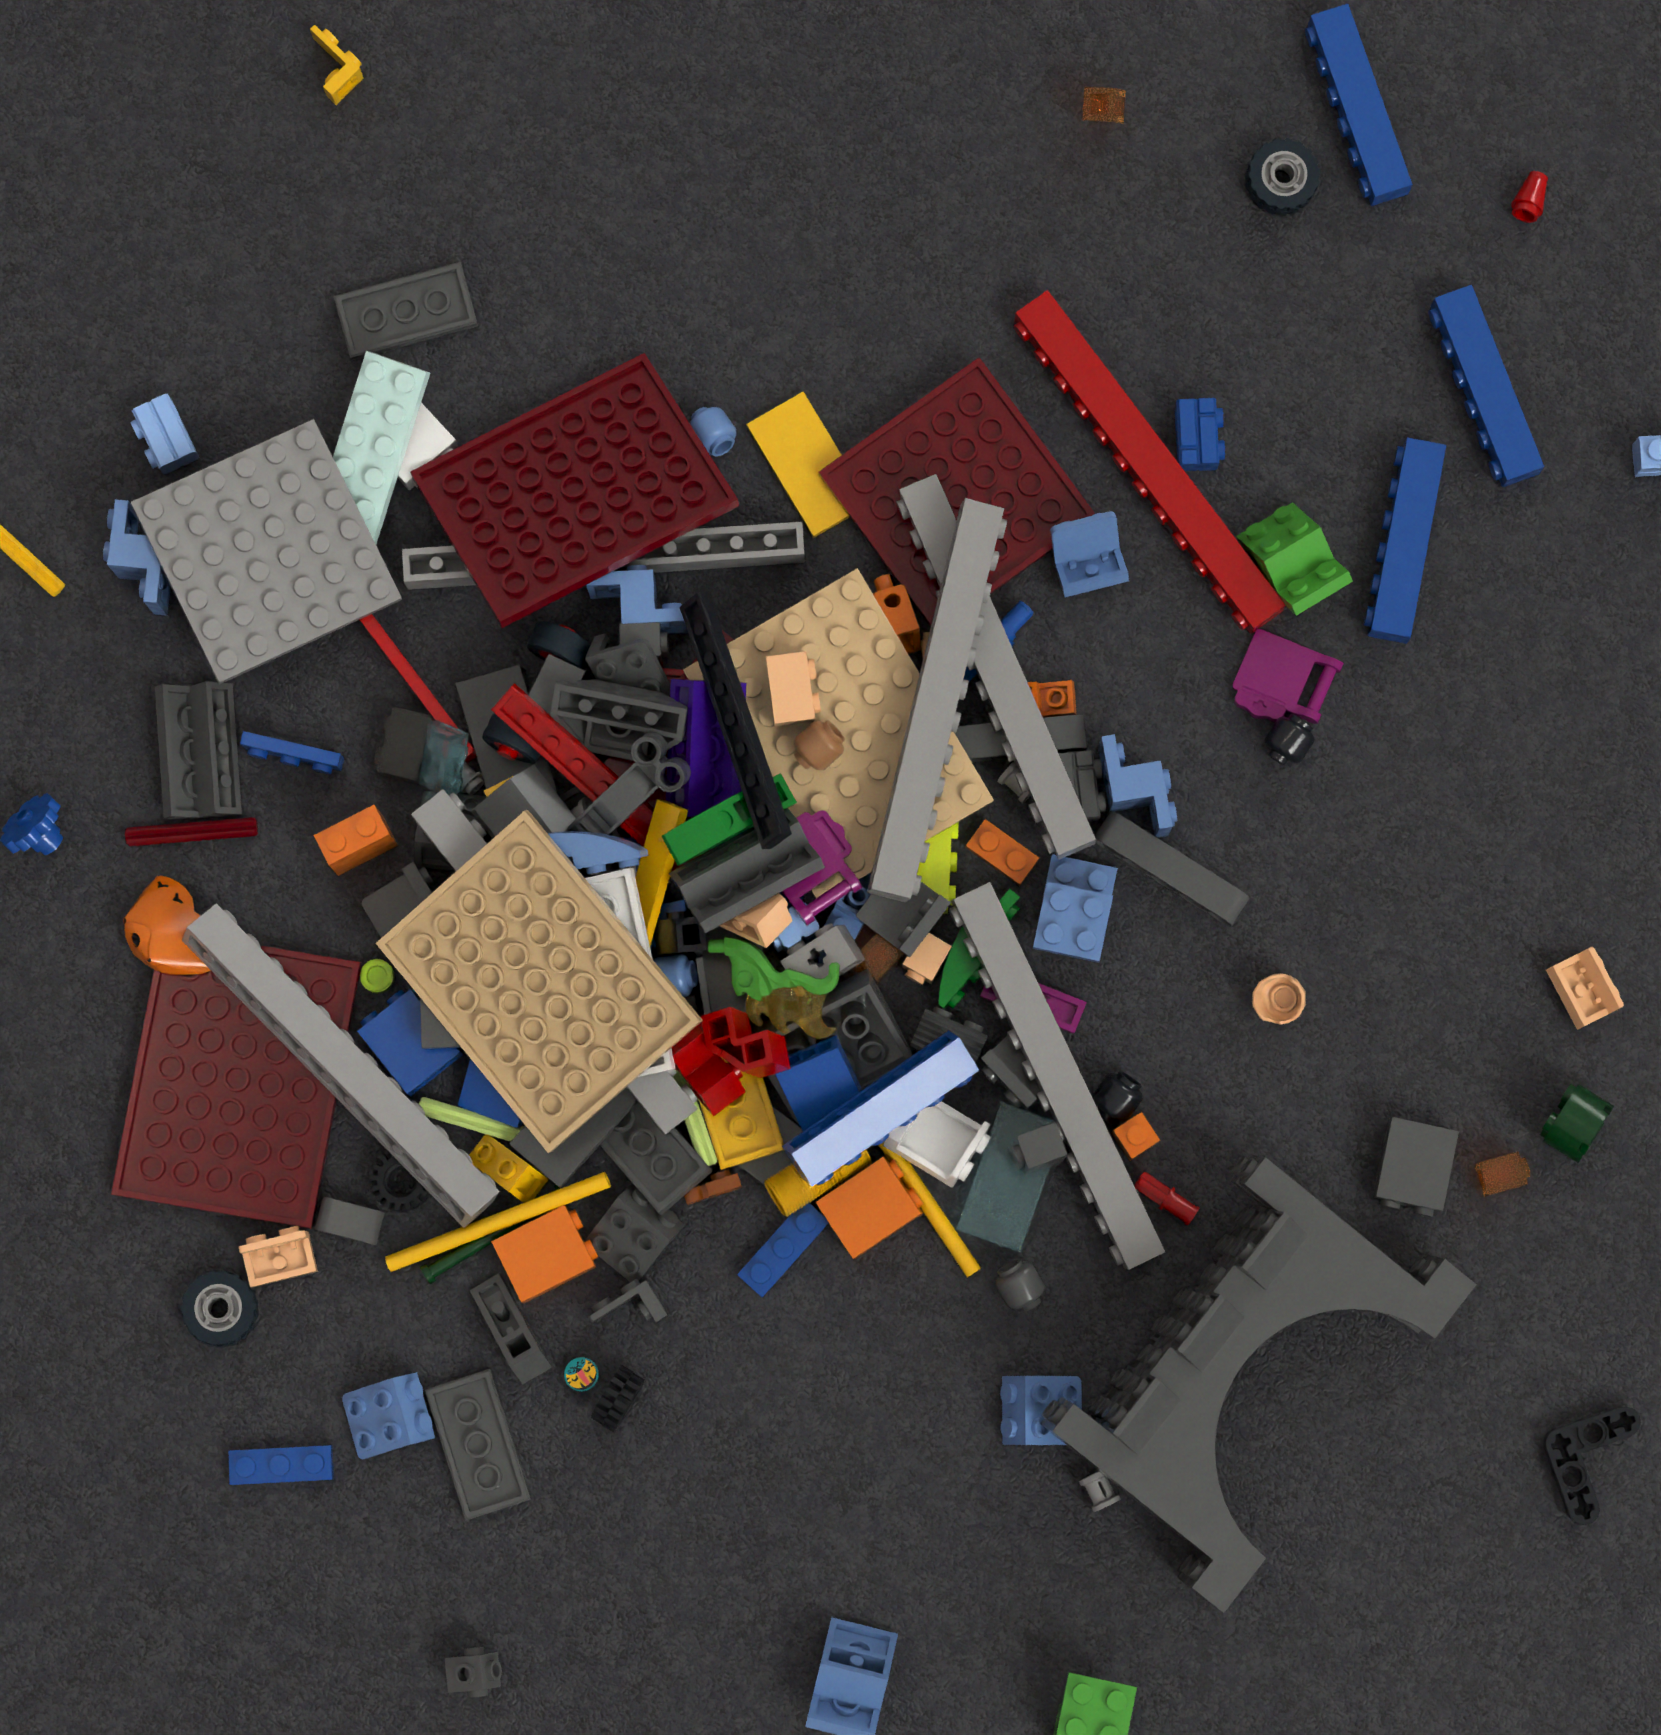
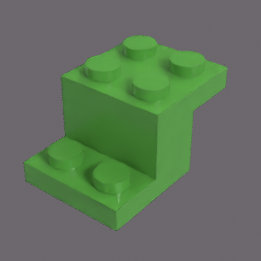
[1236,502,1353,616]
[1053,1672,1137,1735]

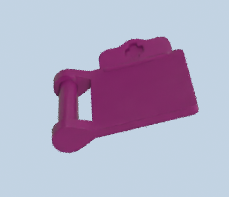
[1232,629,1344,724]
[782,810,862,926]

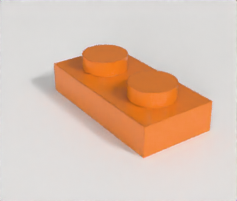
[965,819,1039,886]

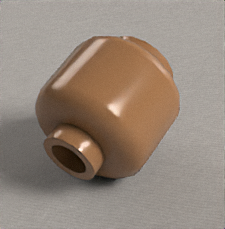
[794,720,845,771]

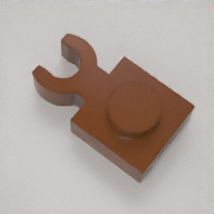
[684,1170,742,1205]

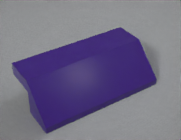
[666,679,747,817]

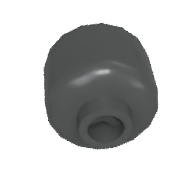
[995,1258,1045,1311]

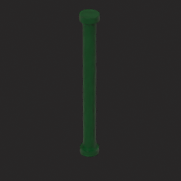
[420,1185,563,1284]

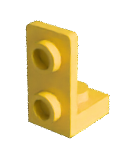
[310,25,364,105]
[469,1134,548,1203]

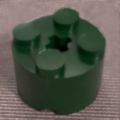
[1540,1084,1614,1163]

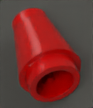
[1511,171,1548,223]

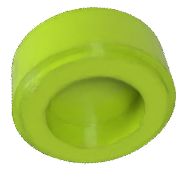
[360,959,395,994]

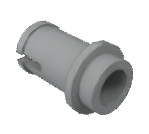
[442,753,484,795]

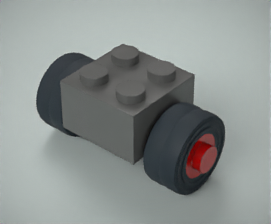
[482,621,590,764]

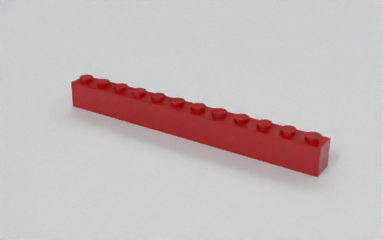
[1014,290,1286,634]

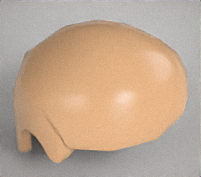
[1252,973,1306,1025]

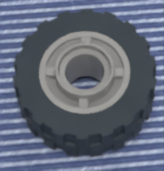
[1245,138,1320,215]
[181,1270,259,1348]

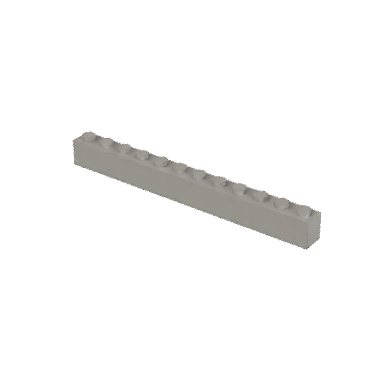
[896,474,1096,860]
[867,498,1007,903]
[402,522,805,590]
[411,789,698,1135]
[949,882,1165,1270]
[182,903,500,1228]

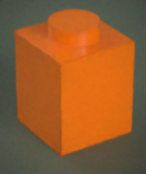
[1111,1112,1160,1161]

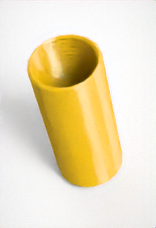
[764,1150,872,1217]

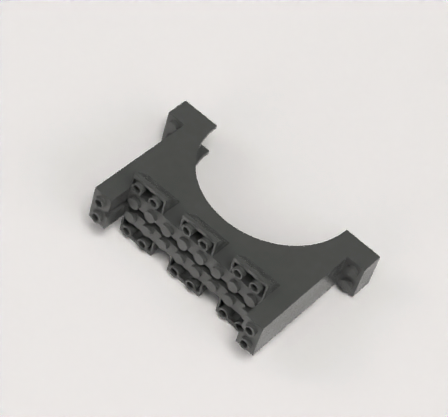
[1041,1154,1477,1613]

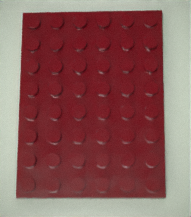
[410,353,739,628]
[111,945,361,1229]

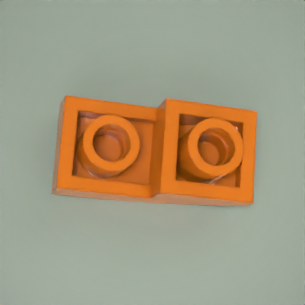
[1027,680,1077,717]

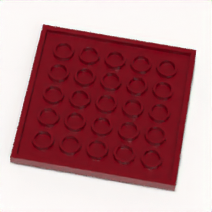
[818,357,1095,627]

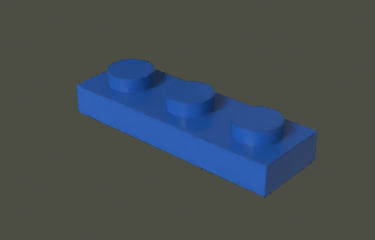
[240,731,344,774]
[737,1203,829,1298]
[228,1445,334,1485]

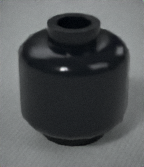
[1264,714,1315,766]
[1092,1071,1143,1123]

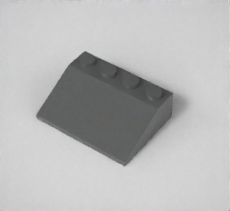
[751,968,913,1126]

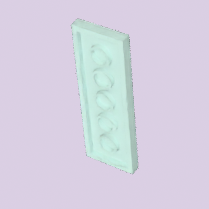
[333,351,430,544]

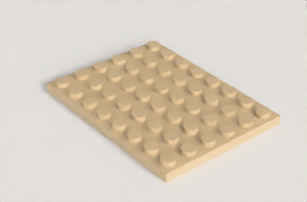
[683,568,994,898]
[376,810,703,1153]

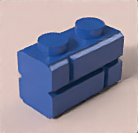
[1174,398,1225,471]

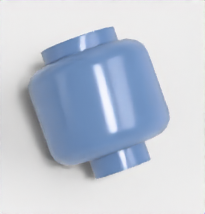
[690,407,736,457]
[653,953,698,997]

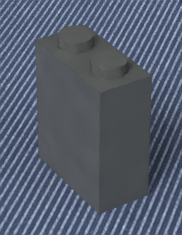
[1372,1117,1459,1217]

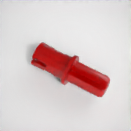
[1134,1172,1200,1226]

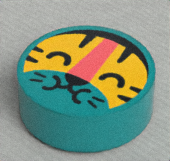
[564,1357,599,1392]

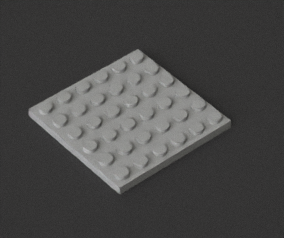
[131,419,402,685]

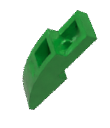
[661,773,797,866]
[938,889,1020,1010]

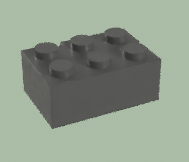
[695,926,773,1019]

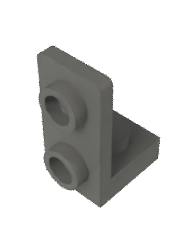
[588,1279,669,1324]

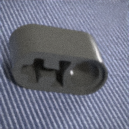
[314,1196,385,1245]

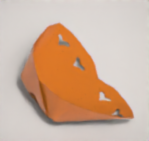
[123,876,211,975]

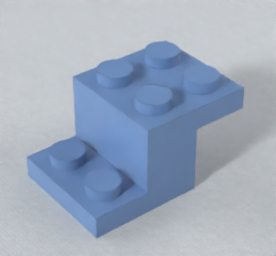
[103,499,171,616]
[586,565,688,634]
[1098,734,1177,838]
[1032,854,1118,963]
[805,1617,898,1735]

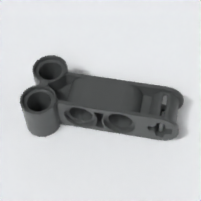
[567,732,691,835]

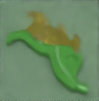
[708,936,840,1039]

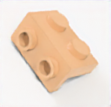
[1546,947,1624,1030]
[239,1226,318,1288]

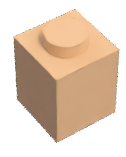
[902,933,952,985]

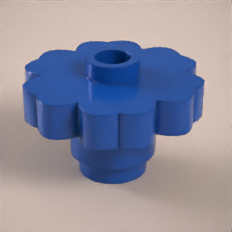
[0,793,63,855]

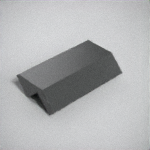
[155,681,242,820]
[471,765,616,878]
[669,808,825,933]

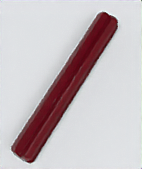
[125,817,258,846]

